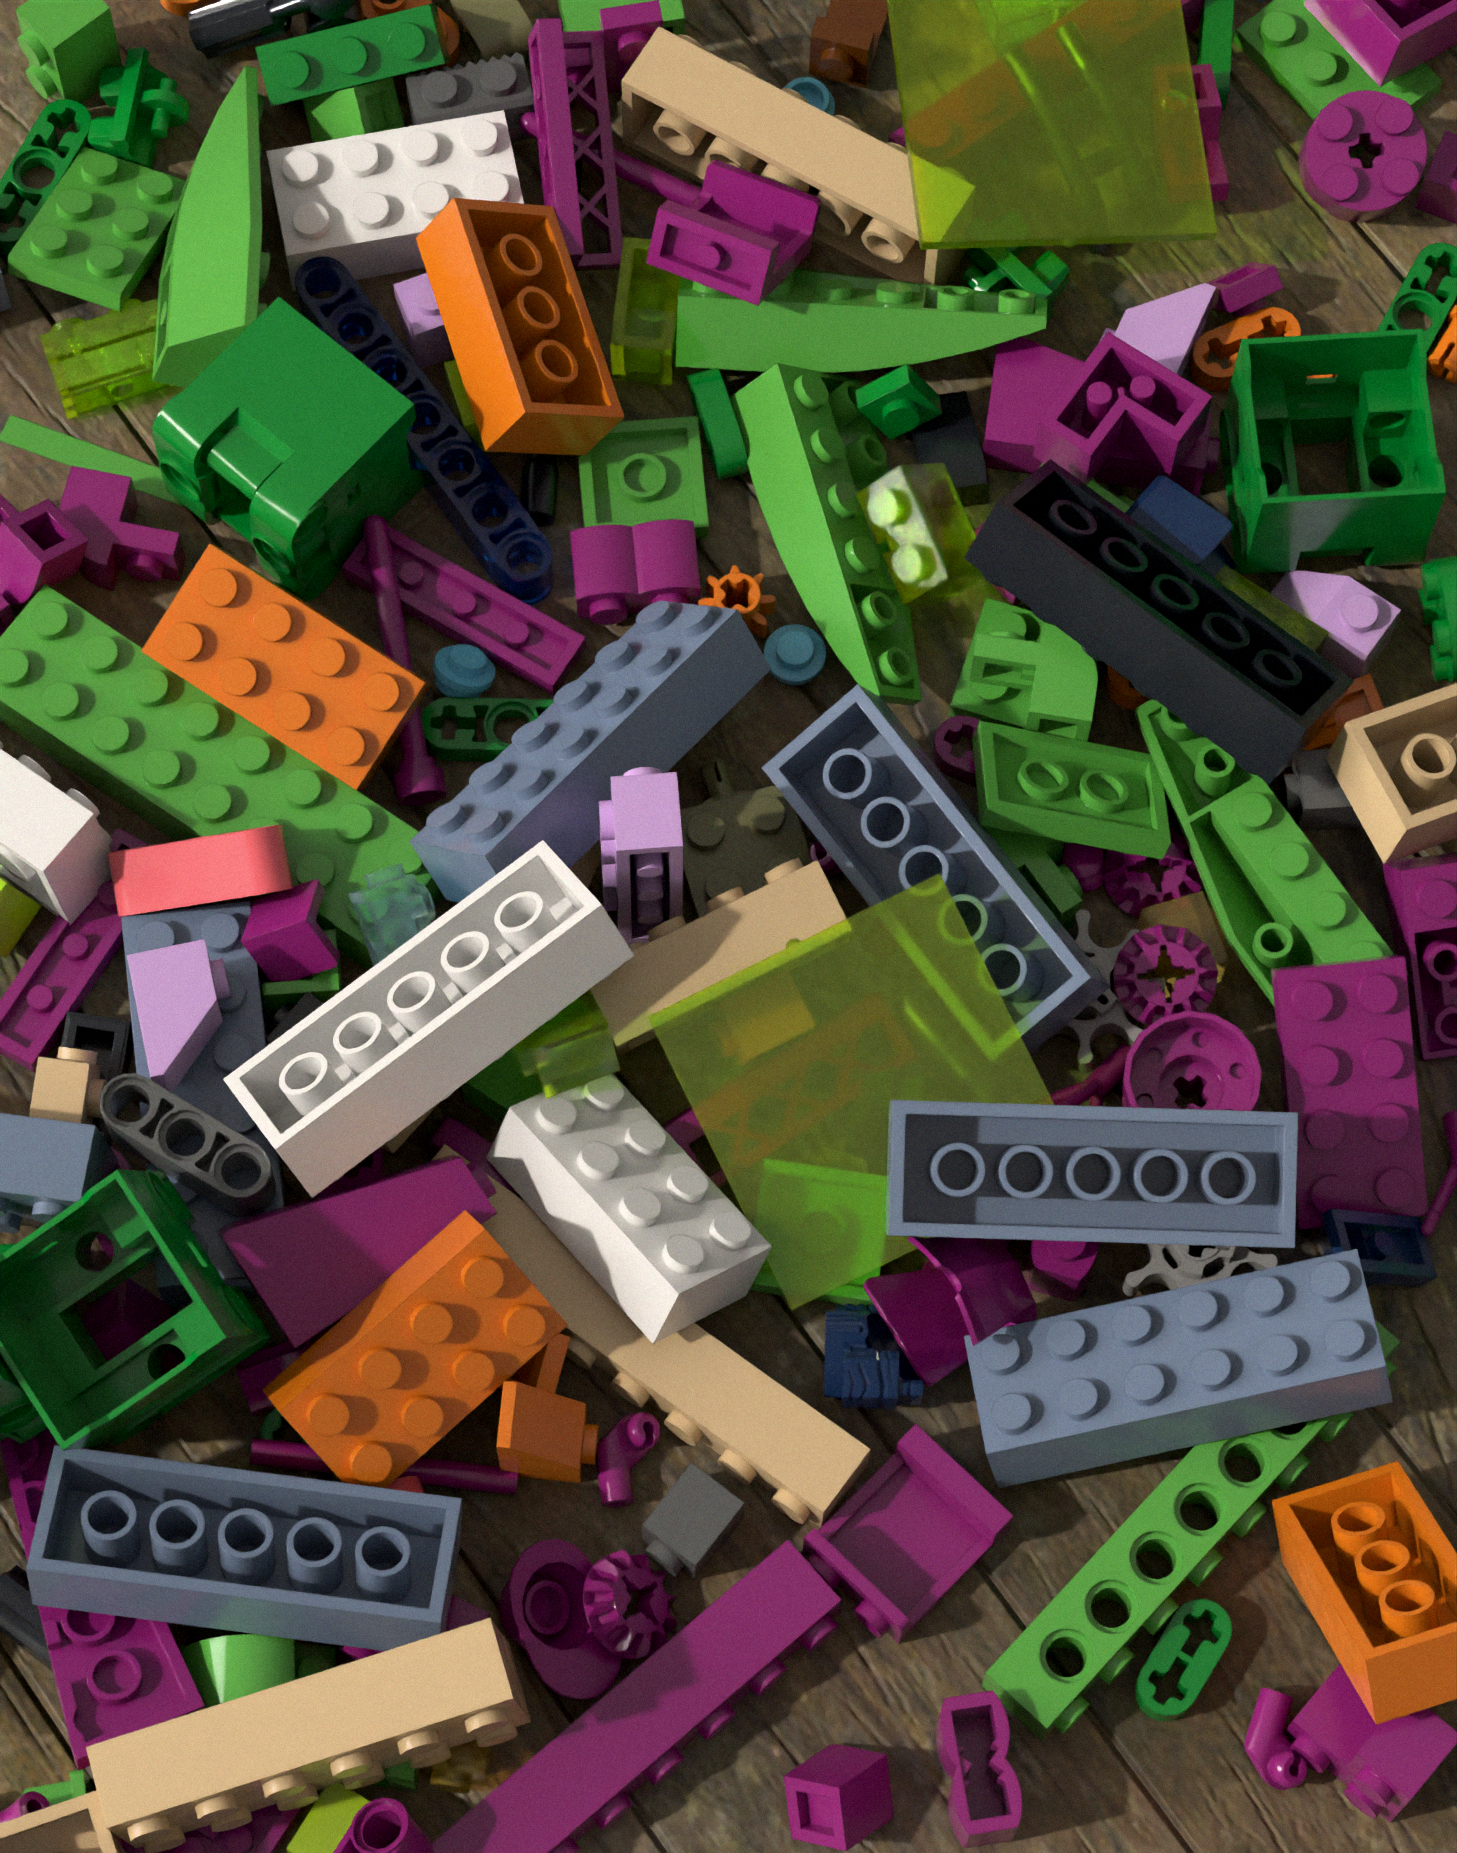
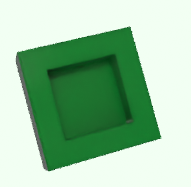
[855,364,942,440]

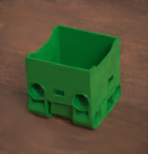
[152,297,424,603]
[1219,328,1446,575]
[0,1169,272,1451]

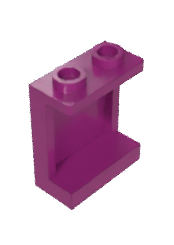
[646,160,822,306]
[802,1424,1014,1644]

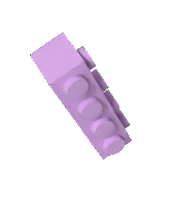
[599,767,683,944]

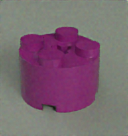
[1298,90,1427,223]

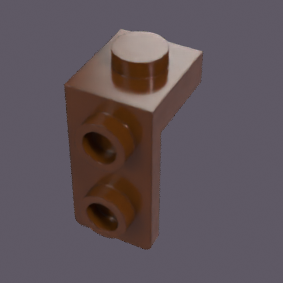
[809,0,893,88]

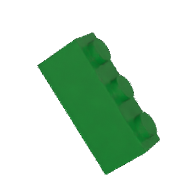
[255,2,450,106]

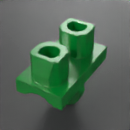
[88,47,191,169]
[962,213,1070,322]

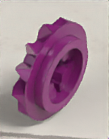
[1102,825,1202,921]
[1113,924,1218,1026]
[583,1550,678,1659]

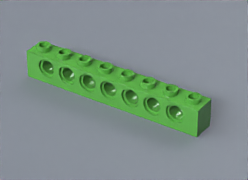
[981,1320,1401,1741]

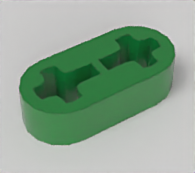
[686,368,749,481]
[1134,1599,1232,1722]

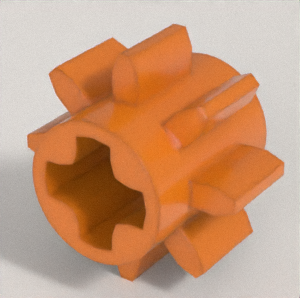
[698,565,776,638]

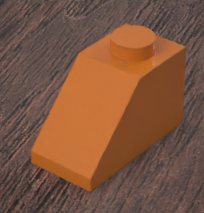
[496,1381,599,1483]

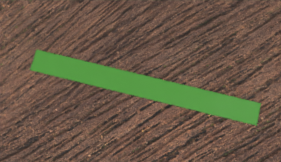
[0,414,187,508]

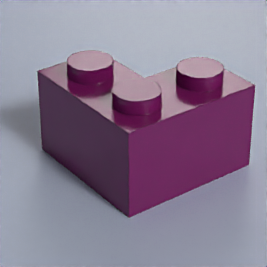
[1033,332,1213,485]
[1284,1663,1457,1822]

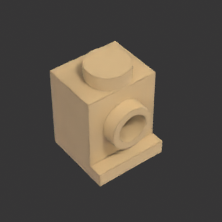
[29,1047,108,1137]

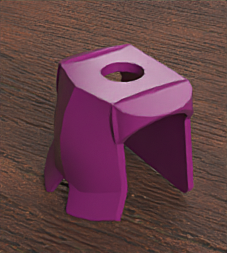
[863,1236,1037,1386]

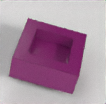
[1207,262,1283,317]

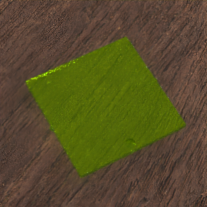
[886,0,1217,250]
[648,873,1054,1310]

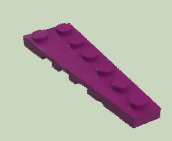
[0,1429,205,1771]

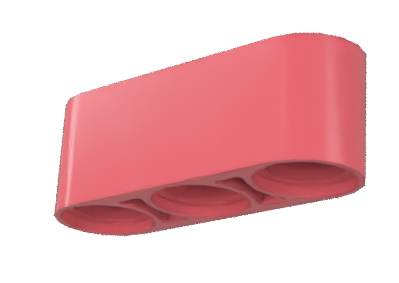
[107,824,293,916]

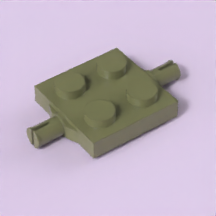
[680,758,812,919]

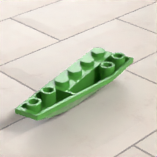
[152,66,270,388]
[676,268,1048,373]
[729,363,922,706]
[1134,699,1408,1007]

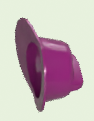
[499,1538,622,1700]

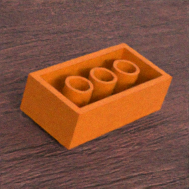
[416,198,625,456]
[141,543,432,790]
[262,1210,568,1488]
[1272,1461,1457,1725]

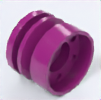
[1122,1011,1262,1111]

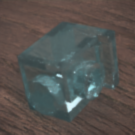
[349,863,436,966]

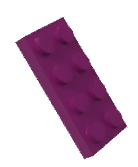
[1271,955,1428,1229]

